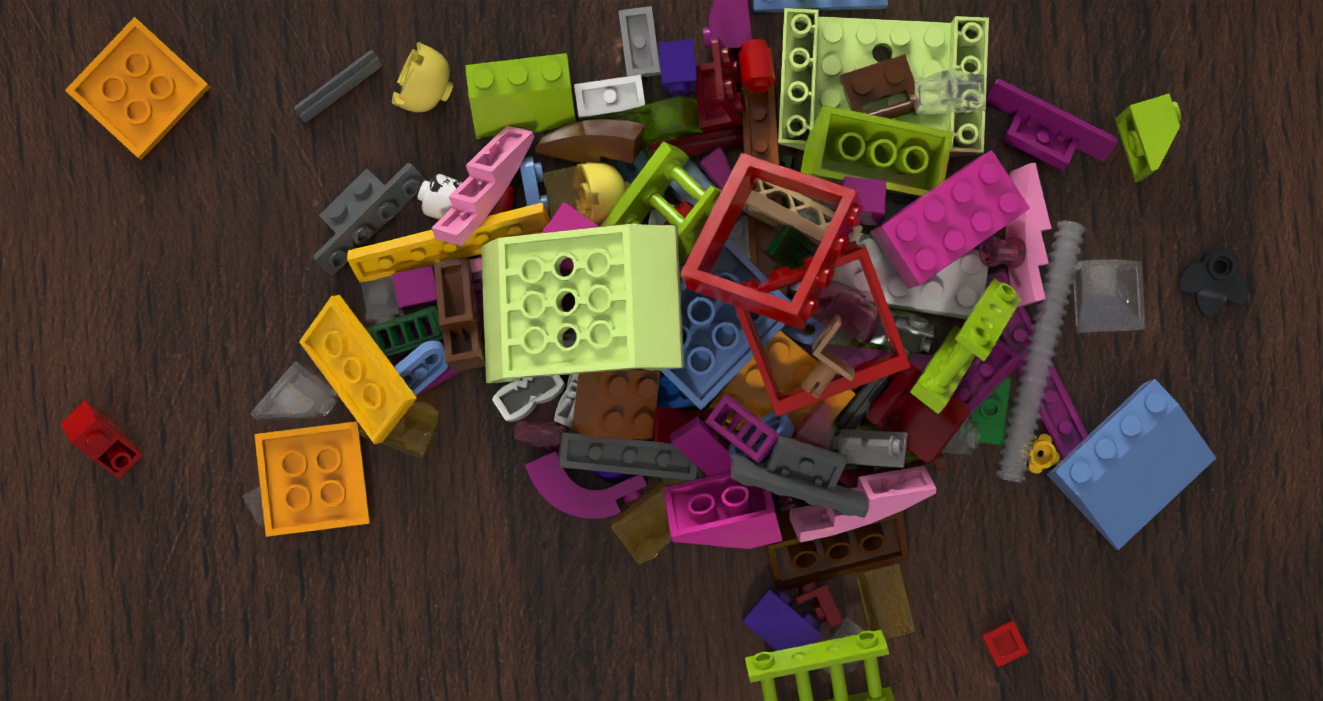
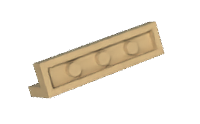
[742,179,863,249]

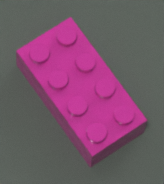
[870,151,1030,289]

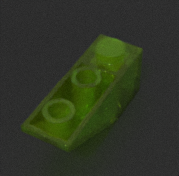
[592,96,703,145]

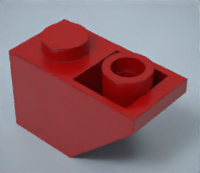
[60,400,143,479]

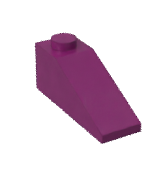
[702,0,752,58]

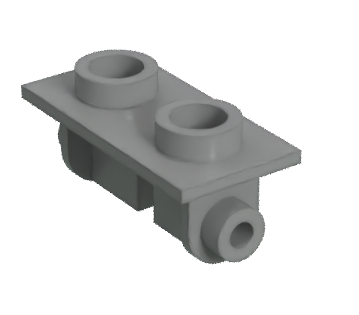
[861,308,934,354]
[832,429,908,468]

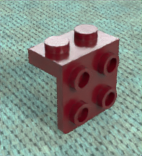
[696,38,746,133]
[866,362,970,463]

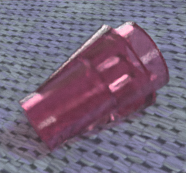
[514,420,567,453]

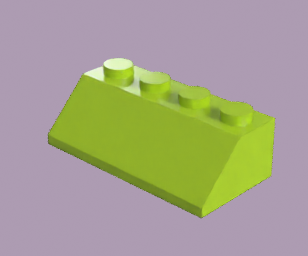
[801,105,953,198]

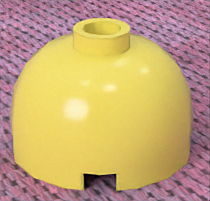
[392,42,453,112]
[574,162,630,226]

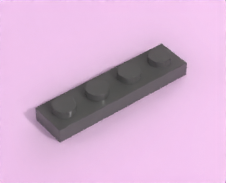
[557,432,697,480]

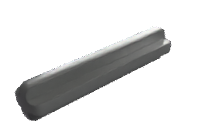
[294,50,383,122]
[837,346,912,430]

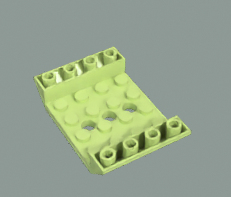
[778,8,989,158]
[481,224,684,383]

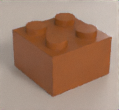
[572,369,661,440]

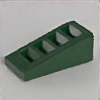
[367,306,444,361]

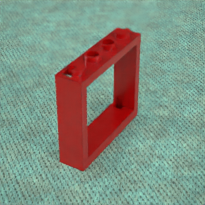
[680,153,863,330]
[735,241,911,416]

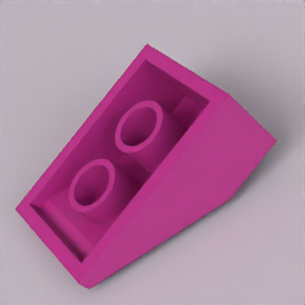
[663,471,782,549]

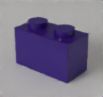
[659,39,697,101]
[741,588,822,651]

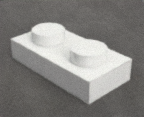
[574,75,646,120]

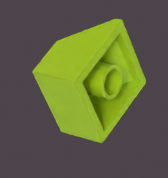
[1115,94,1181,182]

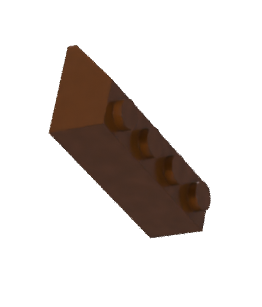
[765,506,910,591]

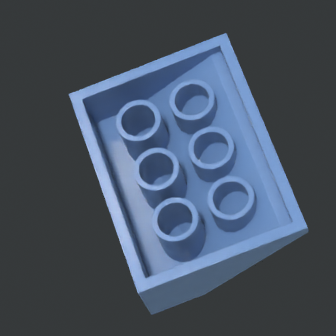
[660,239,792,410]
[1046,379,1216,550]

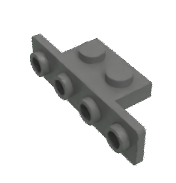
[313,163,427,276]
[731,436,868,518]

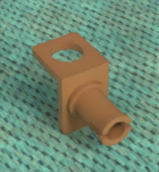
[801,314,855,399]

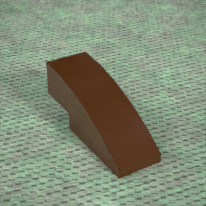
[535,119,645,164]
[434,257,485,372]

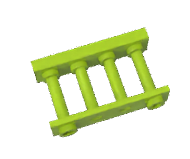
[599,141,722,267]
[910,278,1022,414]
[745,629,895,701]

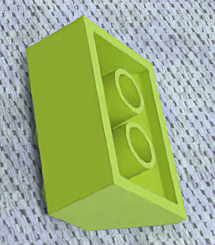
[465,53,576,140]

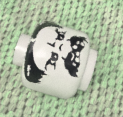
[418,174,463,220]

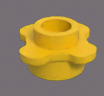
[1020,434,1060,474]

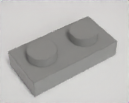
[618,6,661,77]

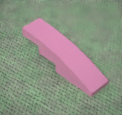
[432,126,534,246]
[1005,163,1052,307]
[790,466,936,543]

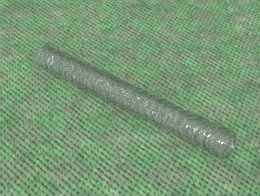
[995,220,1087,483]

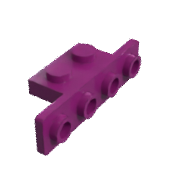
[986,79,1118,171]

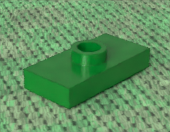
[967,377,1011,446]

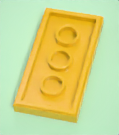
[299,295,417,444]

